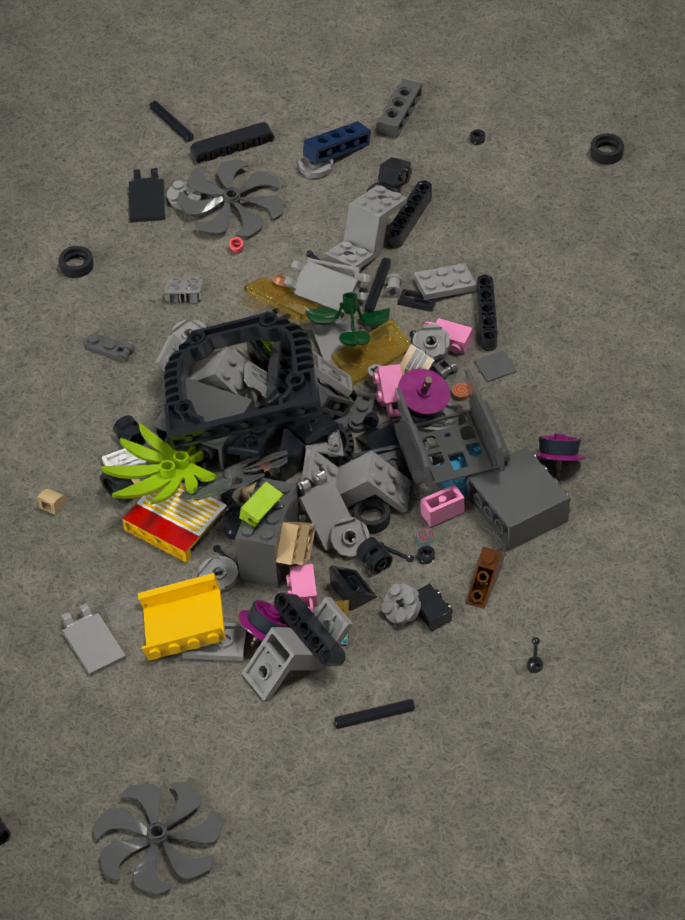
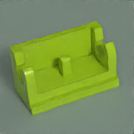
[239,482,283,527]

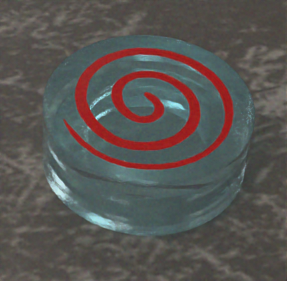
[415,527,435,546]

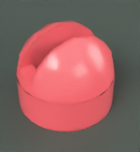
[229,237,244,253]

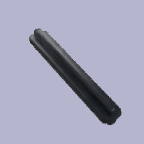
[149,100,194,142]
[364,257,391,313]
[334,699,415,729]

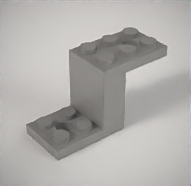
[323,185,407,268]
[155,334,260,407]
[244,352,352,398]
[301,448,411,513]
[242,597,353,701]

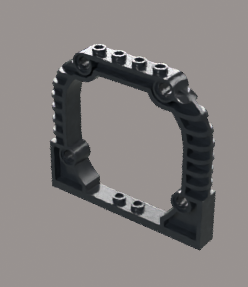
[164,312,322,450]

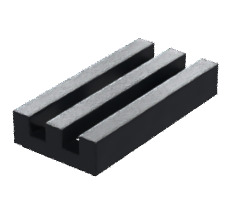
[398,289,438,312]

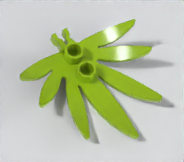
[101,423,217,505]

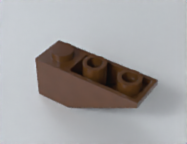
[465,547,505,609]

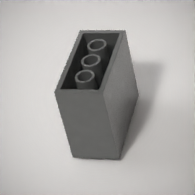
[153,378,253,471]
[467,447,571,551]
[235,478,300,588]

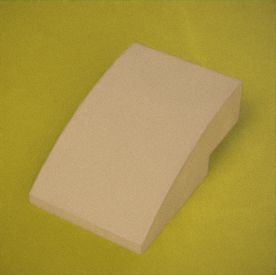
[276,522,316,565]

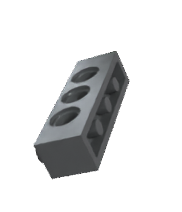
[376,79,422,138]

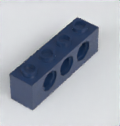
[303,121,371,164]

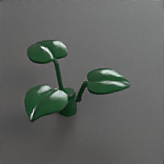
[306,292,390,346]

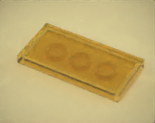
[243,277,323,320]
[331,318,411,385]

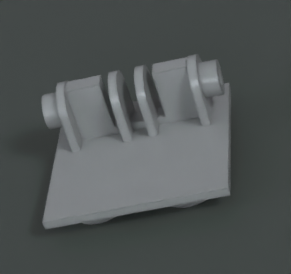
[164,277,203,303]
[305,429,344,457]

